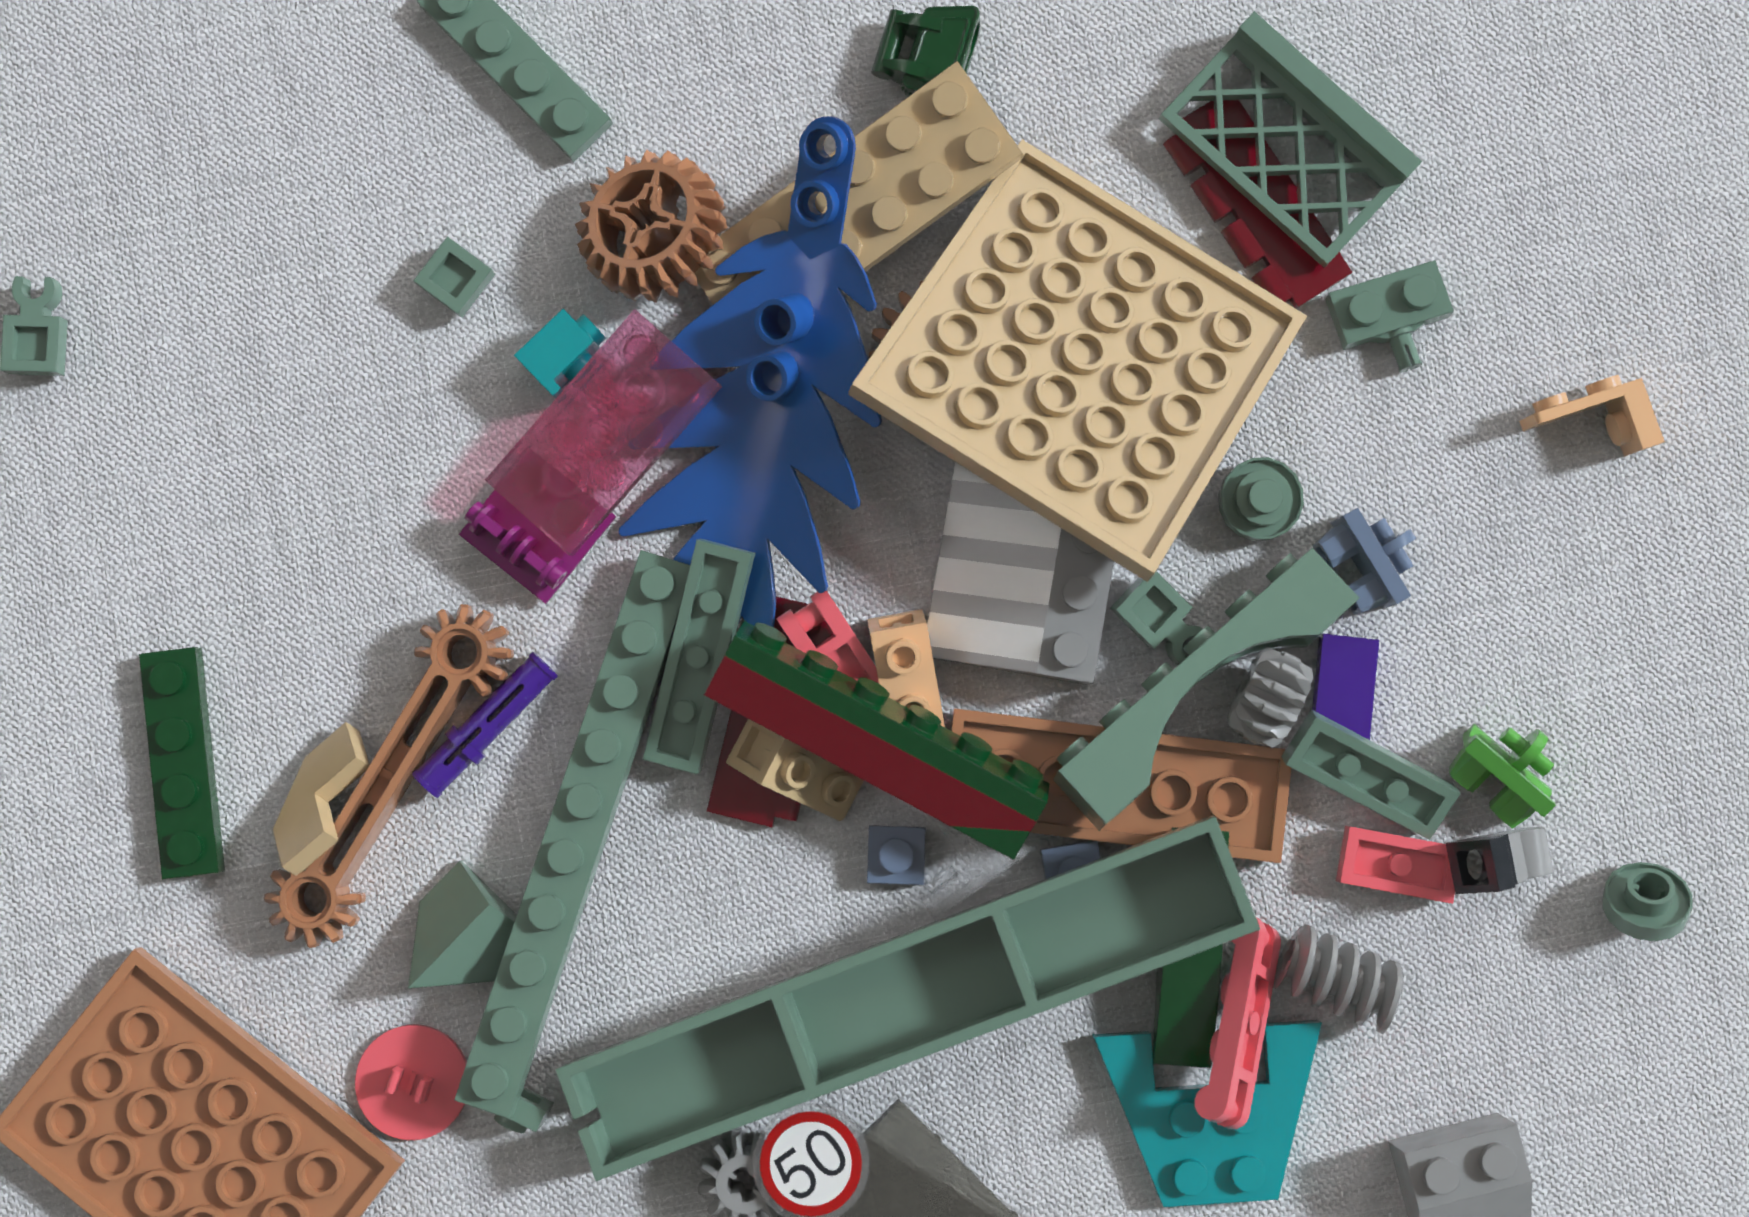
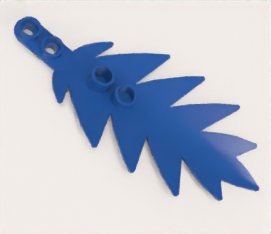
[619,116,882,628]

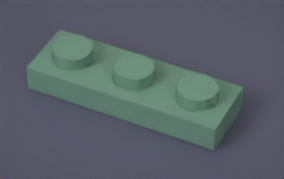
[1281,709,1461,840]

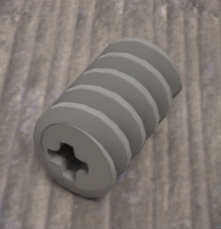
[1273,924,1403,1034]

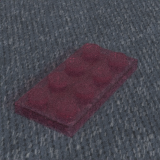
[485,309,722,556]

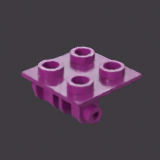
[458,447,617,604]

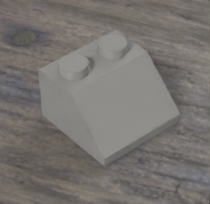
[1388,1113,1533,1217]

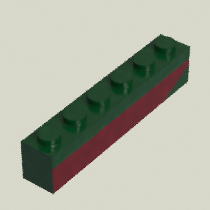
[704,621,1050,860]

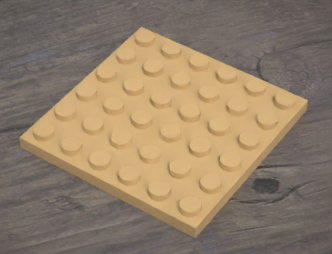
[848,139,1307,582]

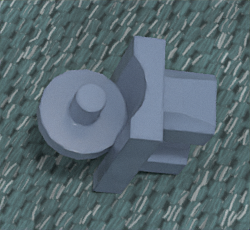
[1313,507,1416,615]

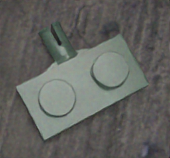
[1325,260,1454,373]

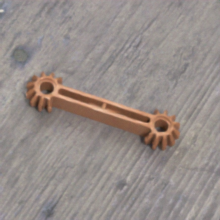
[264,604,514,948]

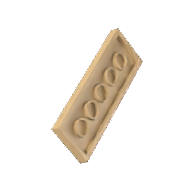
[694,61,1024,305]

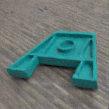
[1092,1020,1322,1207]

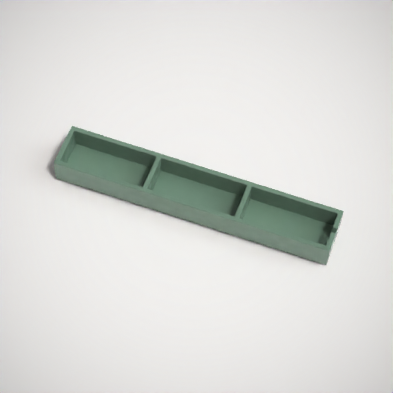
[555,816,1260,1181]

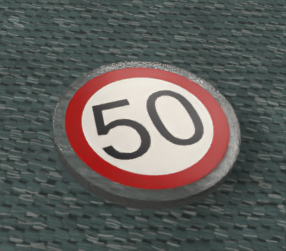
[753,1103,870,1217]

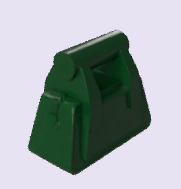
[871,6,980,97]

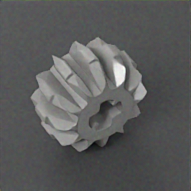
[1227,647,1313,748]
[697,1128,782,1217]

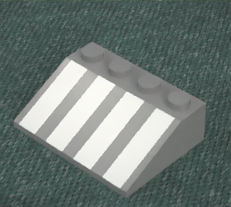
[927,462,1114,685]

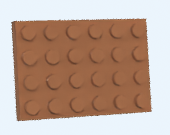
[0,947,406,1217]

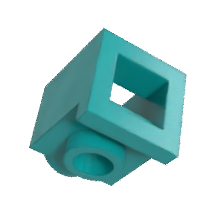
[514,309,606,404]

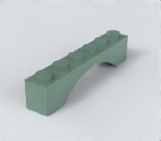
[1053,548,1360,831]

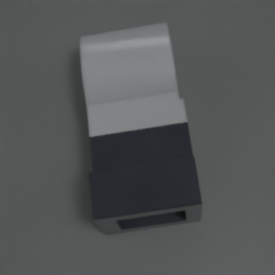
[1446,826,1554,894]

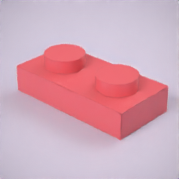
[1336,826,1455,904]

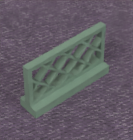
[1159,11,1422,268]

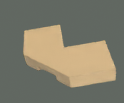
[273,722,369,876]

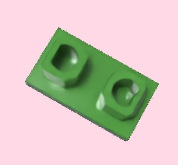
[1449,723,1556,828]

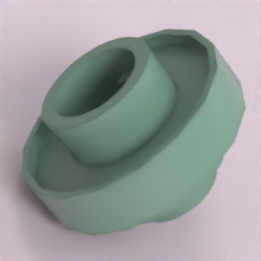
[1218,457,1304,541]
[1602,862,1693,942]

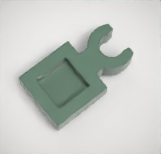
[0,276,68,376]
[1109,571,1203,665]

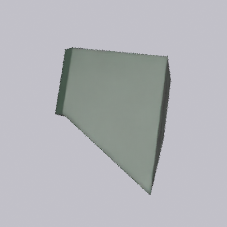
[408,860,517,989]

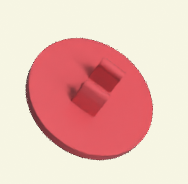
[355,1024,467,1140]

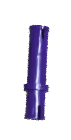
[412,651,558,798]

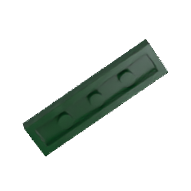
[139,647,225,879]

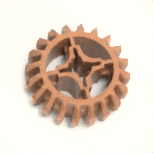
[575,149,728,303]

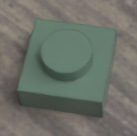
[413,236,495,318]
[494,1088,554,1133]

